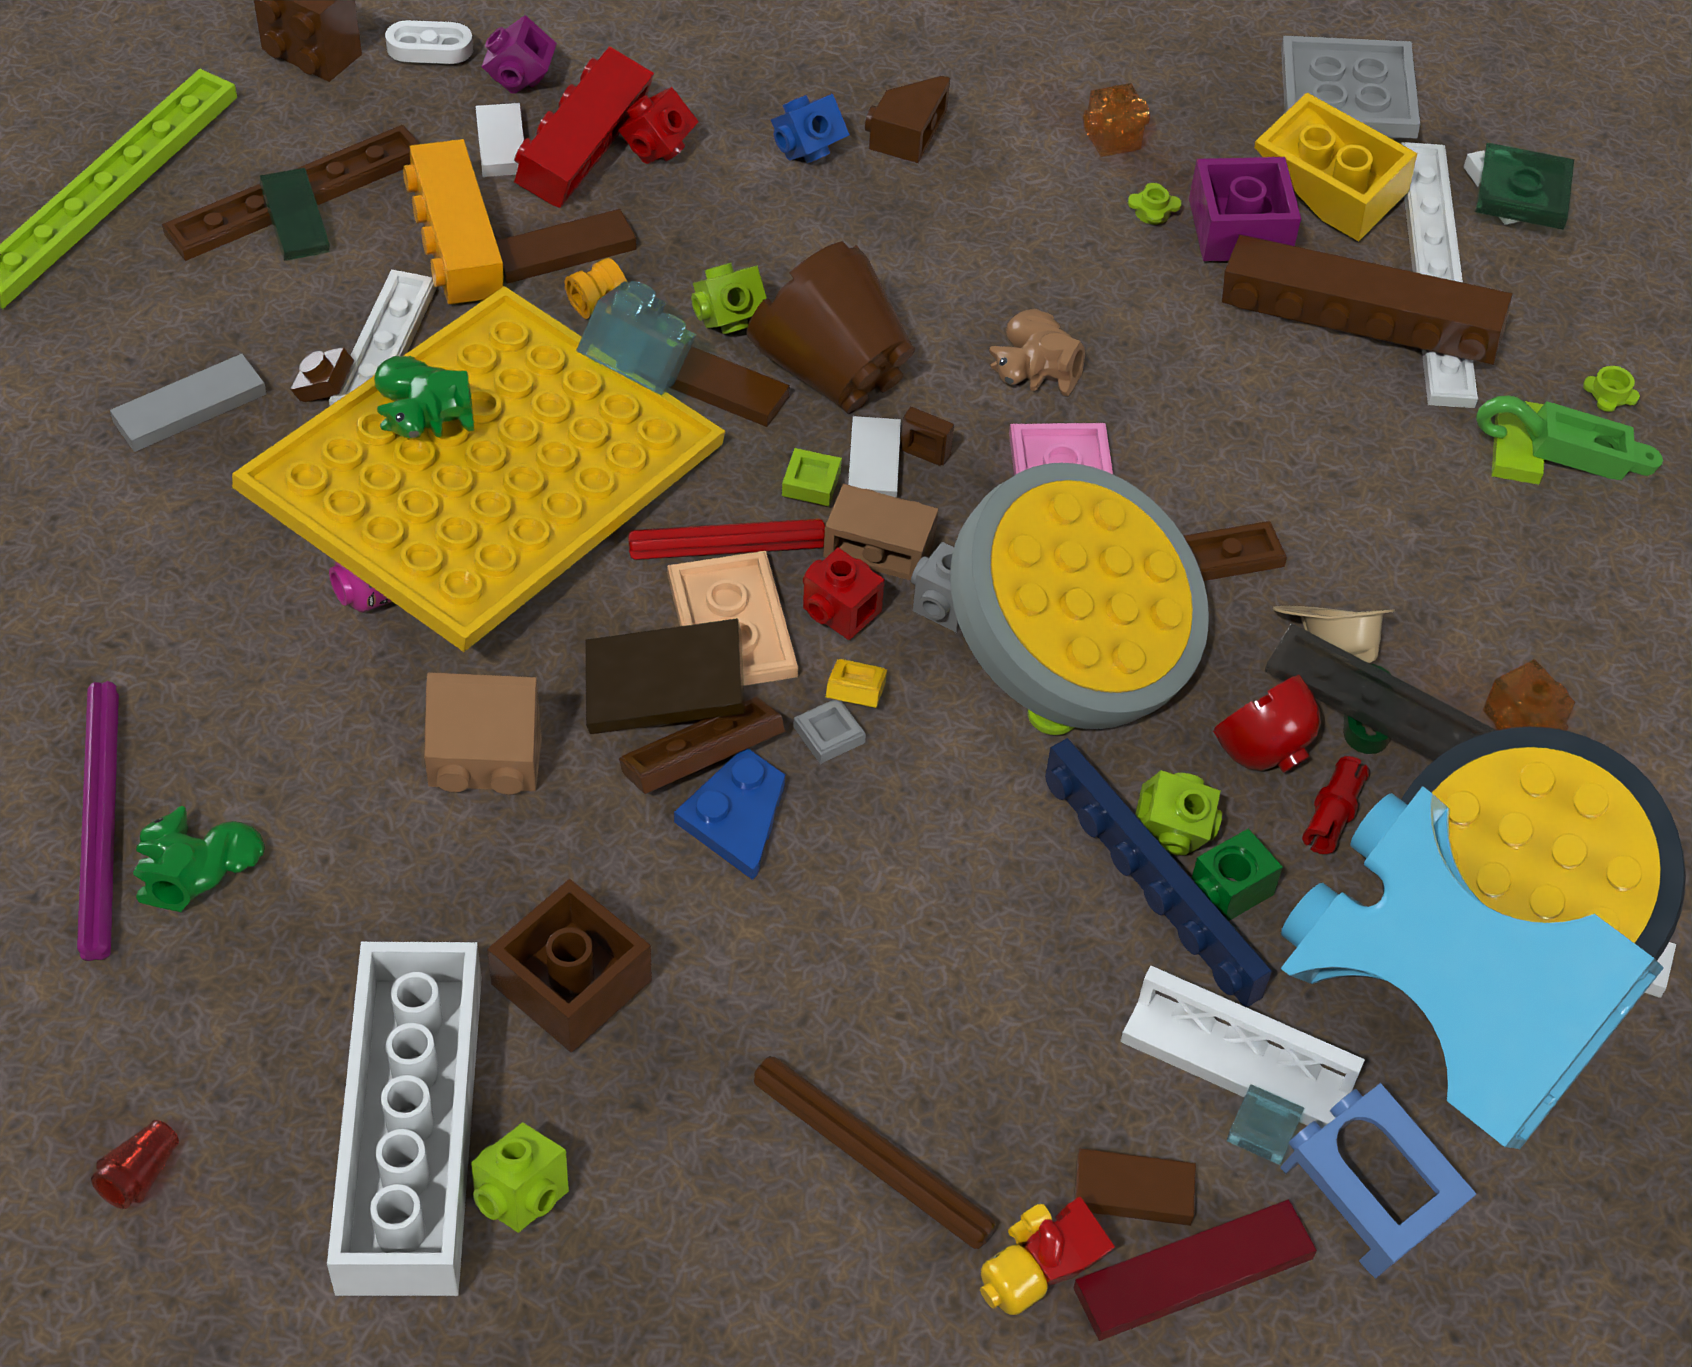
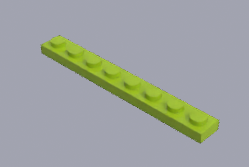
[0,69,237,309]

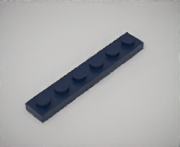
[1045,738,1271,1007]

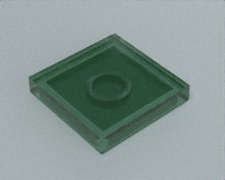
[1475,143,1574,230]

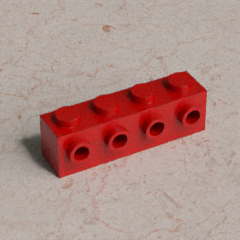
[514,46,654,208]

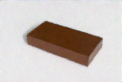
[1074,1148,1196,1226]

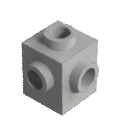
[911,542,960,633]

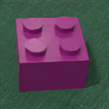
[1189,157,1301,261]

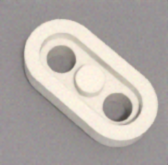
[385,20,473,64]

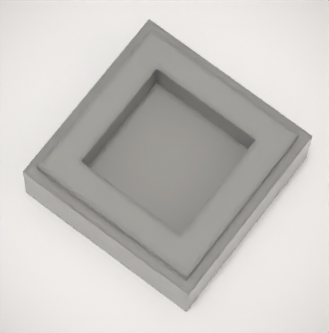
[793,699,866,764]

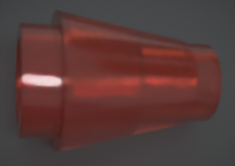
[91,1120,179,1209]

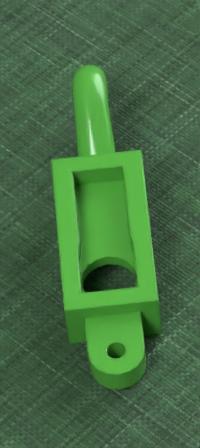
[1476,395,1663,480]

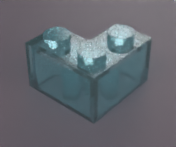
[576,281,697,395]

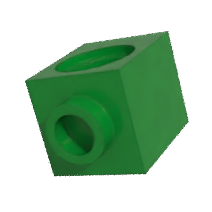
[1191,828,1283,921]

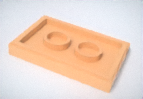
[667,551,798,686]

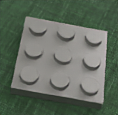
[1281,36,1420,138]

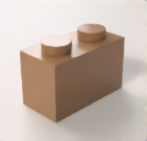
[823,484,939,580]

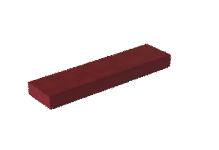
[1073,1199,1317,1341]

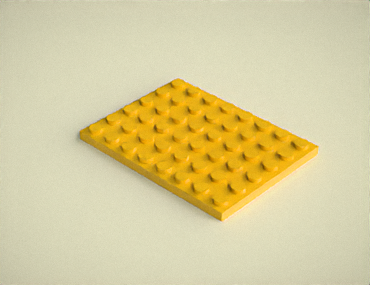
[232,286,725,652]

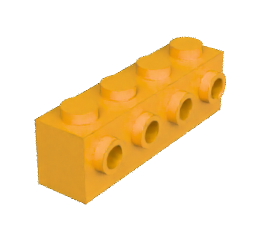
[403,139,503,305]

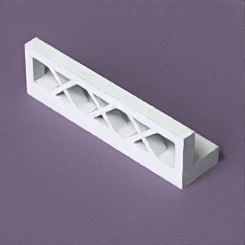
[1120,966,1365,1128]

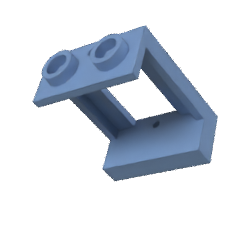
[1280,1083,1476,1279]

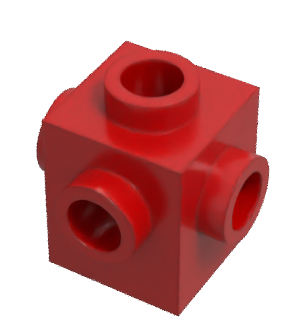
[618,87,699,164]
[803,547,885,640]

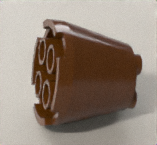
[747,241,915,414]

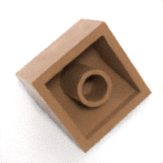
[424,673,542,795]

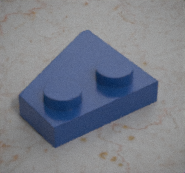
[674,748,785,880]

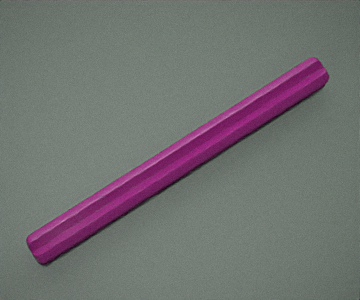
[77,681,119,961]

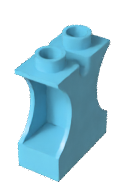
[1281,786,1664,1149]

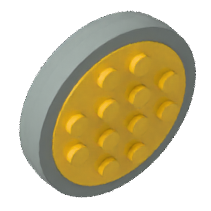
[950,463,1209,729]

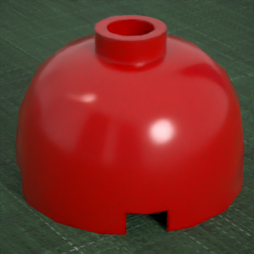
[1213,674,1321,773]

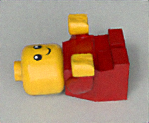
[980,1196,1115,1315]

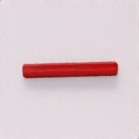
[628,518,825,560]

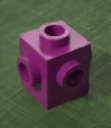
[481,15,557,94]

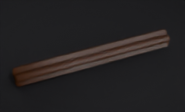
[754,1056,996,1249]

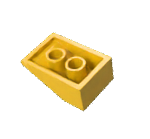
[1254,92,1417,242]

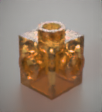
[1083,83,1150,157]
[1483,659,1576,731]

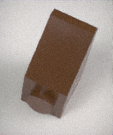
[865,76,950,163]

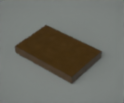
[585,618,745,734]

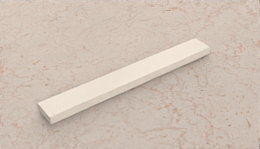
[1401,142,1478,408]

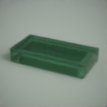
[260,168,330,261]

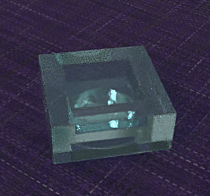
[1226,1084,1304,1165]

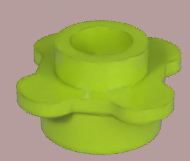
[1128,183,1181,225]
[1583,366,1640,412]

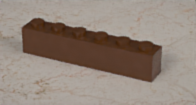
[1222,234,1513,365]

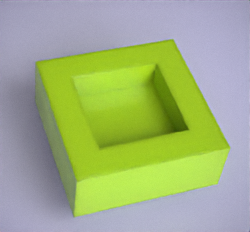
[782,448,842,506]

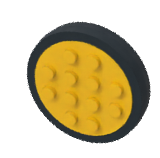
[1382,727,1686,960]

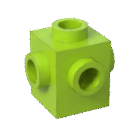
[691,263,767,334]
[1135,770,1222,855]
[471,1122,569,1233]

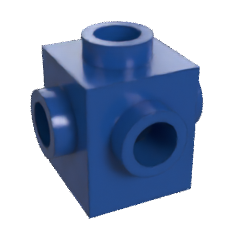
[771,94,850,163]

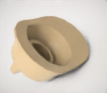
[1273,606,1395,666]

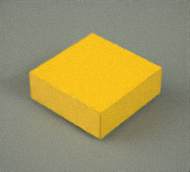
[825,659,887,708]

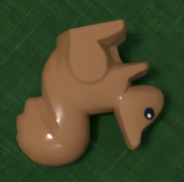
[989,309,1085,397]

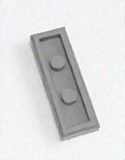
[110,354,266,452]

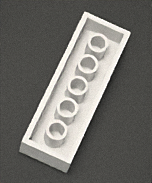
[327,942,482,1296]

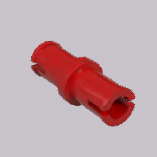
[1302,756,1370,854]

